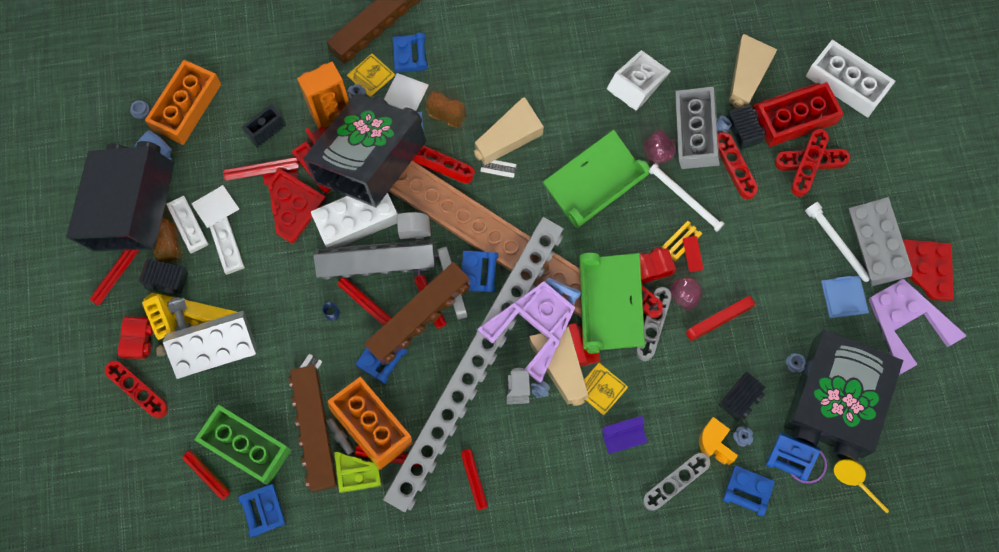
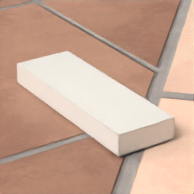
[166,196,209,253]
[210,217,245,275]

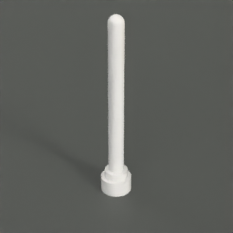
[805,202,870,282]

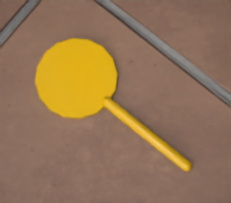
[834,459,889,513]

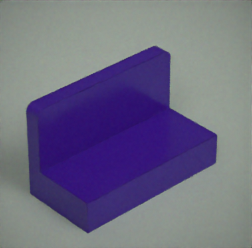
[601,416,647,454]

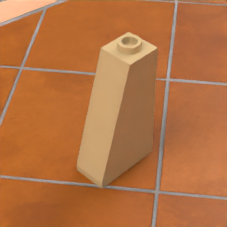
[729,34,777,108]
[474,97,544,165]
[529,326,588,406]

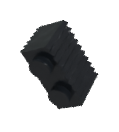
[242,104,286,148]
[726,104,765,150]
[139,259,188,295]
[718,372,766,421]

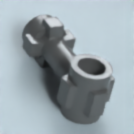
[167,297,191,331]

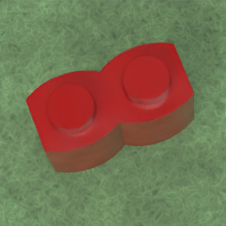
[639,247,676,284]
[118,317,154,360]

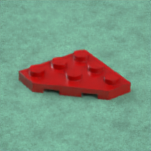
[268,168,327,244]
[902,239,954,301]

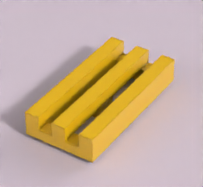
[662,221,702,262]

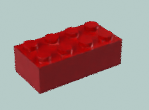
[756,82,844,147]

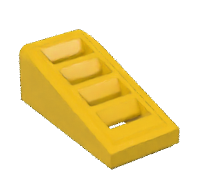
[142,294,178,340]

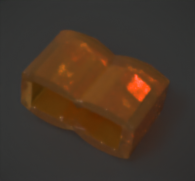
[425,91,466,127]

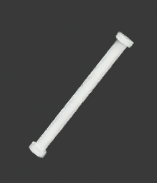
[649,163,725,232]

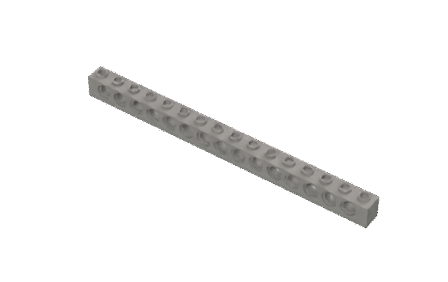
[383,217,564,512]

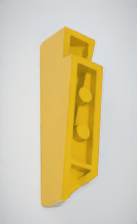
[144,293,237,327]

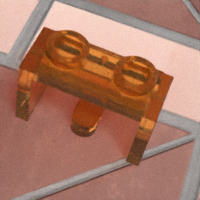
[154,217,183,263]

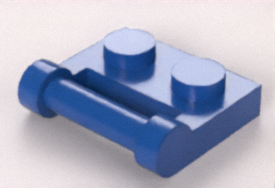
[393,33,428,72]
[462,251,499,292]
[355,348,408,384]
[766,432,820,482]
[723,465,775,517]
[238,484,286,538]

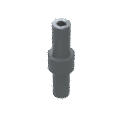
[326,418,355,456]

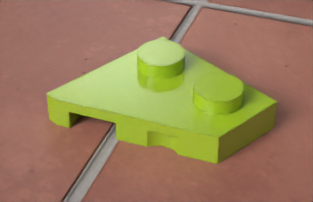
[334,452,382,493]

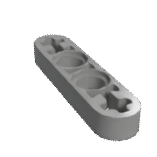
[437,247,467,320]
[636,287,671,361]
[643,453,710,511]

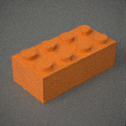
[145,60,221,145]
[297,61,349,129]
[327,376,412,470]

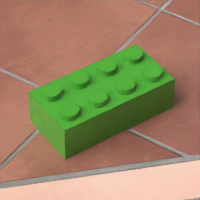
[194,404,292,486]

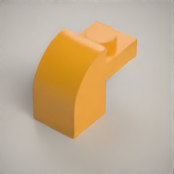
[699,417,738,465]

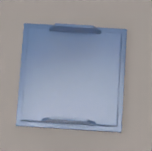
[821,276,869,318]

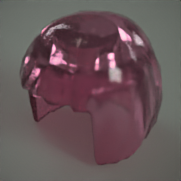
[644,130,676,164]
[670,277,702,312]

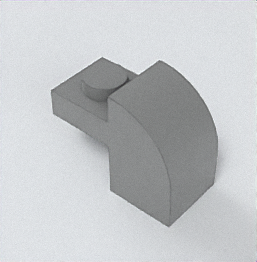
[397,212,431,241]

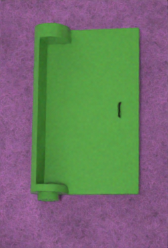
[542,130,650,228]
[579,253,645,353]

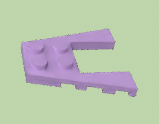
[869,279,966,375]
[477,282,575,383]

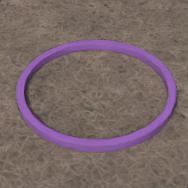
[787,450,827,484]

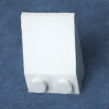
[607,50,671,111]

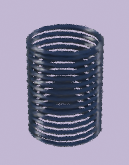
[322,302,340,321]

